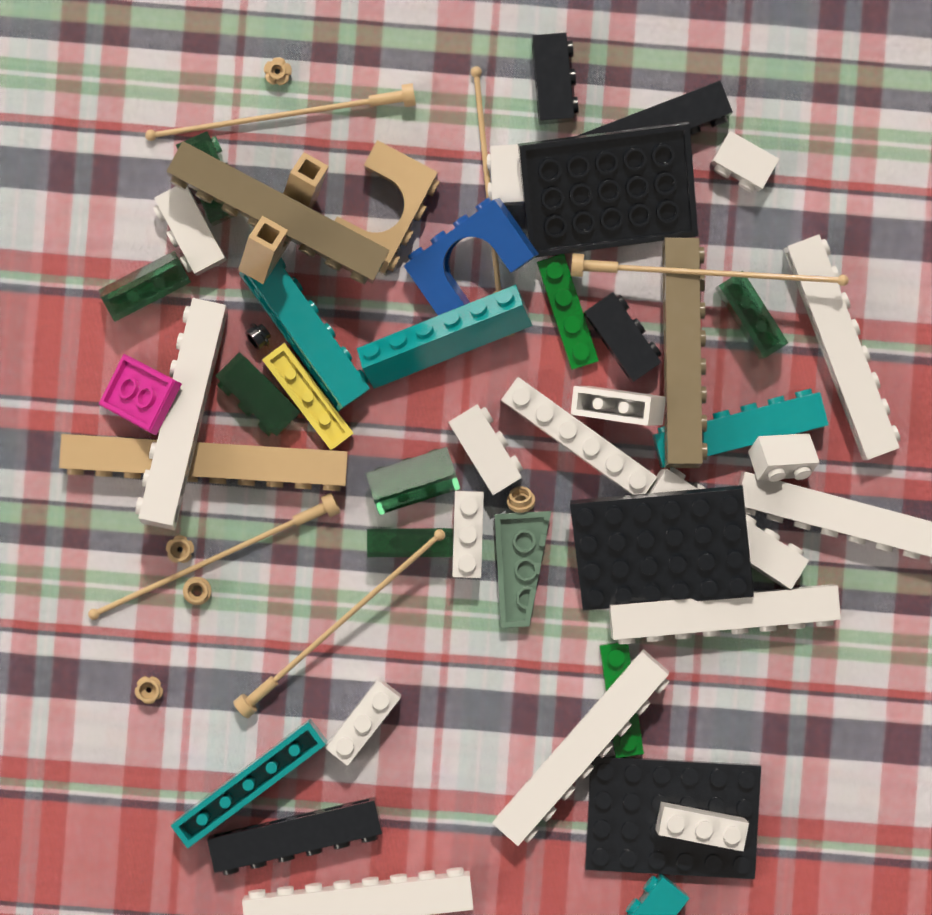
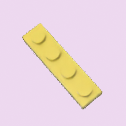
[262,343,354,451]

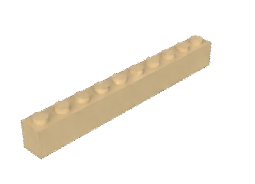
[59,434,349,491]

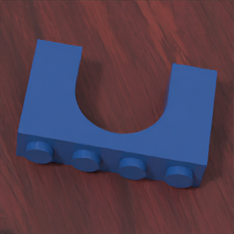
[403,197,539,315]

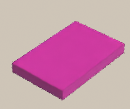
[99,354,182,435]

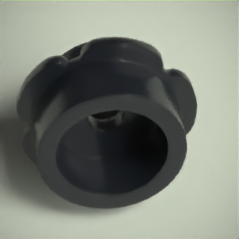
[245,323,271,350]

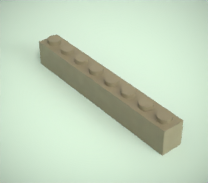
[166,141,389,285]
[662,238,708,468]

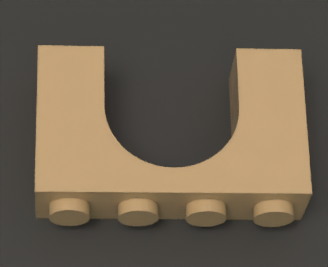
[335,140,440,275]
[238,152,329,284]

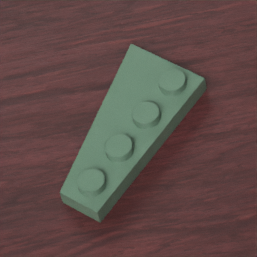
[494,511,551,628]

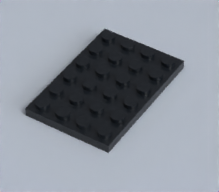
[518,122,698,258]
[570,485,754,611]
[584,756,761,879]

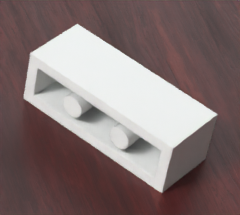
[153,186,227,276]
[571,386,666,426]
[448,404,524,495]
[452,491,484,578]
[325,678,401,766]
[655,802,749,851]

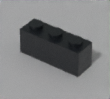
[531,32,579,125]
[583,292,662,383]

